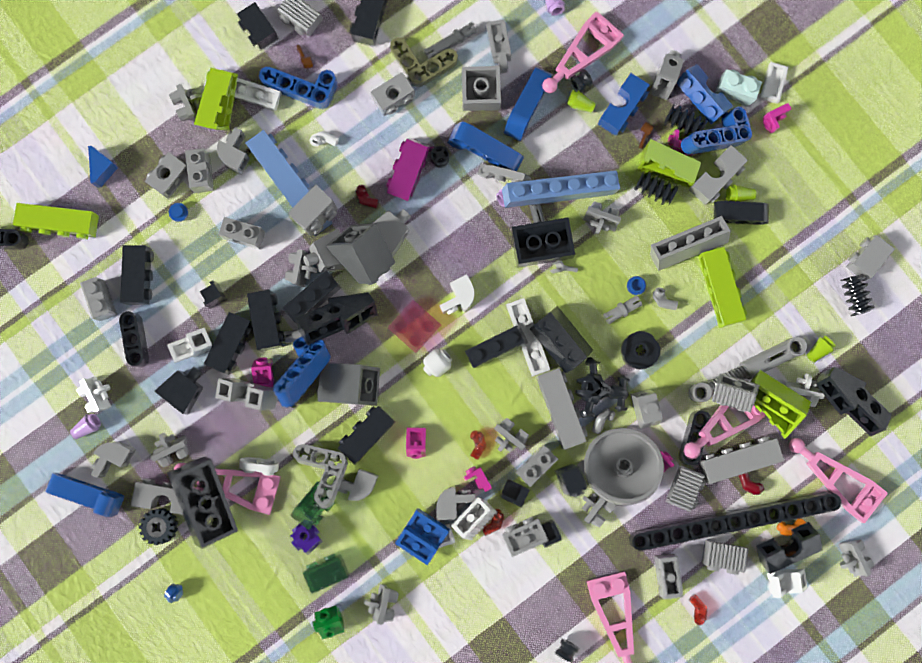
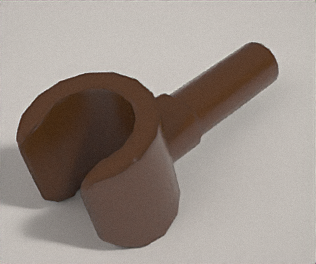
[296,44,313,69]
[638,122,653,150]

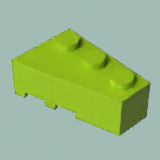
[194,68,238,130]
[636,139,701,188]
[750,370,811,439]

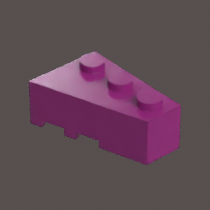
[386,138,433,201]

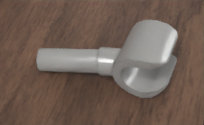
[550,261,578,274]

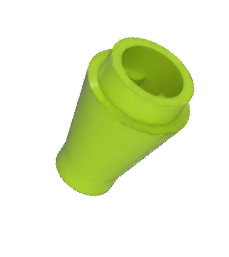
[567,90,596,113]
[726,184,756,202]
[806,336,836,363]

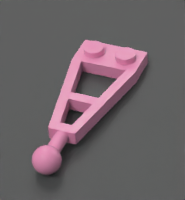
[542,11,624,93]
[684,405,766,458]
[789,438,888,524]
[173,463,281,515]
[586,571,634,663]

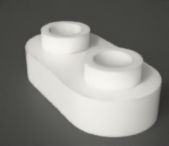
[239,457,279,476]

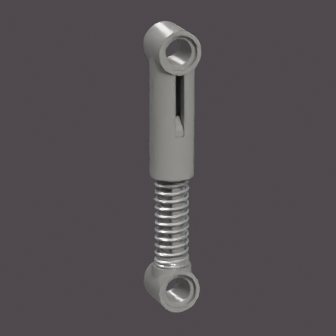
[688,337,807,403]

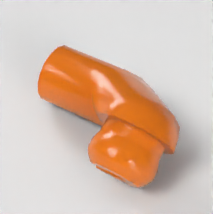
[777,518,806,536]

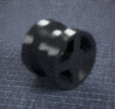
[570,69,593,93]
[431,146,449,168]
[555,638,579,663]

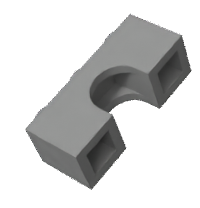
[689,145,748,205]
[215,378,277,411]
[131,478,183,515]

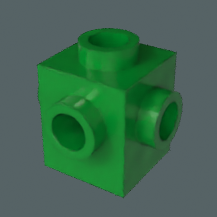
[313,605,345,640]

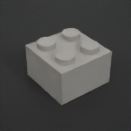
[462,66,501,111]
[288,185,338,237]

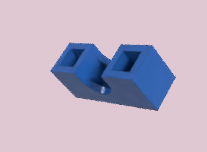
[676,64,734,124]
[598,73,650,136]

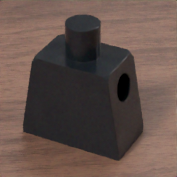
[154,366,203,415]

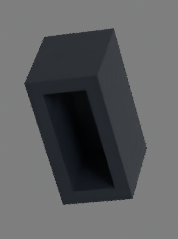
[237,2,279,51]

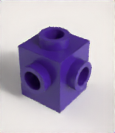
[290,522,323,555]

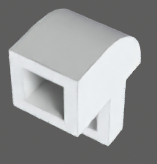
[440,274,474,315]
[167,327,212,363]
[768,569,808,598]

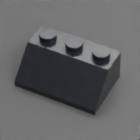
[511,217,575,268]
[529,306,593,374]

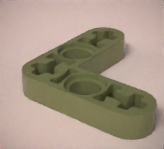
[390,37,458,87]

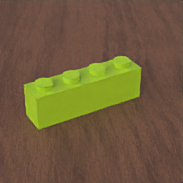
[13,203,99,240]
[698,247,747,328]

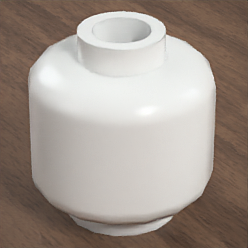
[423,349,452,377]

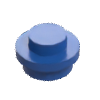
[169,203,188,222]
[627,276,646,295]
[164,583,183,603]

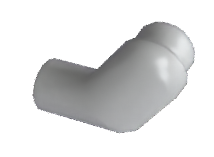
[653,287,678,310]
[592,408,615,434]

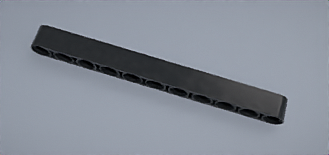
[629,492,842,551]

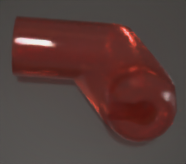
[470,430,486,460]
[482,509,504,536]
[688,594,708,625]

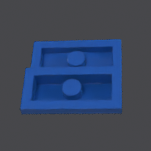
[395,508,450,566]

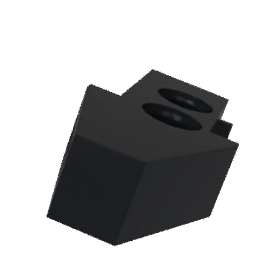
[295,292,378,345]
[816,366,892,437]

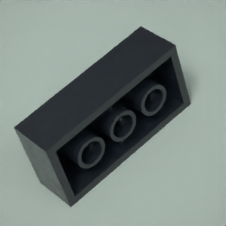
[167,456,238,549]

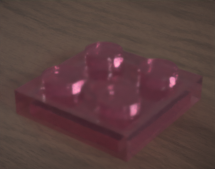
[388,300,442,354]

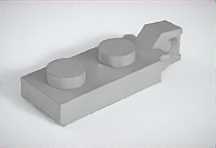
[486,19,511,73]
[478,163,531,183]

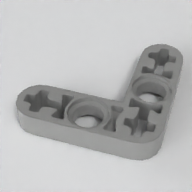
[293,444,348,509]

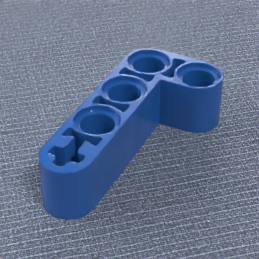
[259,67,338,109]
[504,67,553,142]
[681,106,752,154]
[447,122,524,171]
[273,337,331,407]
[45,472,125,517]

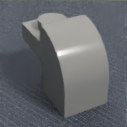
[217,127,250,175]
[91,442,136,478]
[333,469,379,501]
[437,486,476,520]

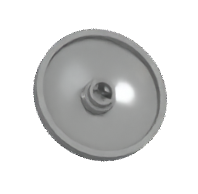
[584,428,664,505]

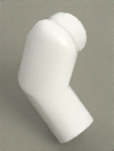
[310,131,339,146]

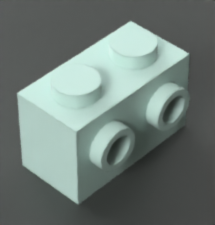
[715,69,762,107]

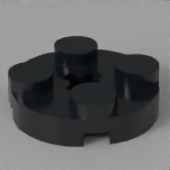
[621,331,660,370]

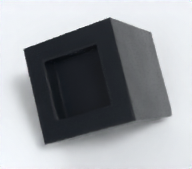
[200,280,227,309]
[500,479,530,508]
[541,519,563,548]

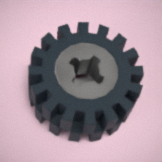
[139,508,178,545]

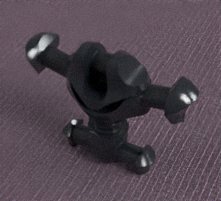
[575,357,630,418]

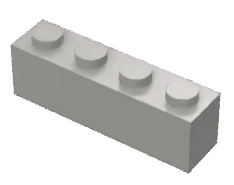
[650,216,731,271]
[536,368,588,450]
[698,436,784,484]

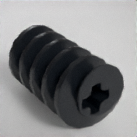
[664,102,708,136]
[634,170,679,206]
[840,275,875,317]

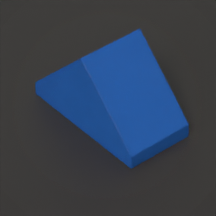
[88,146,119,188]

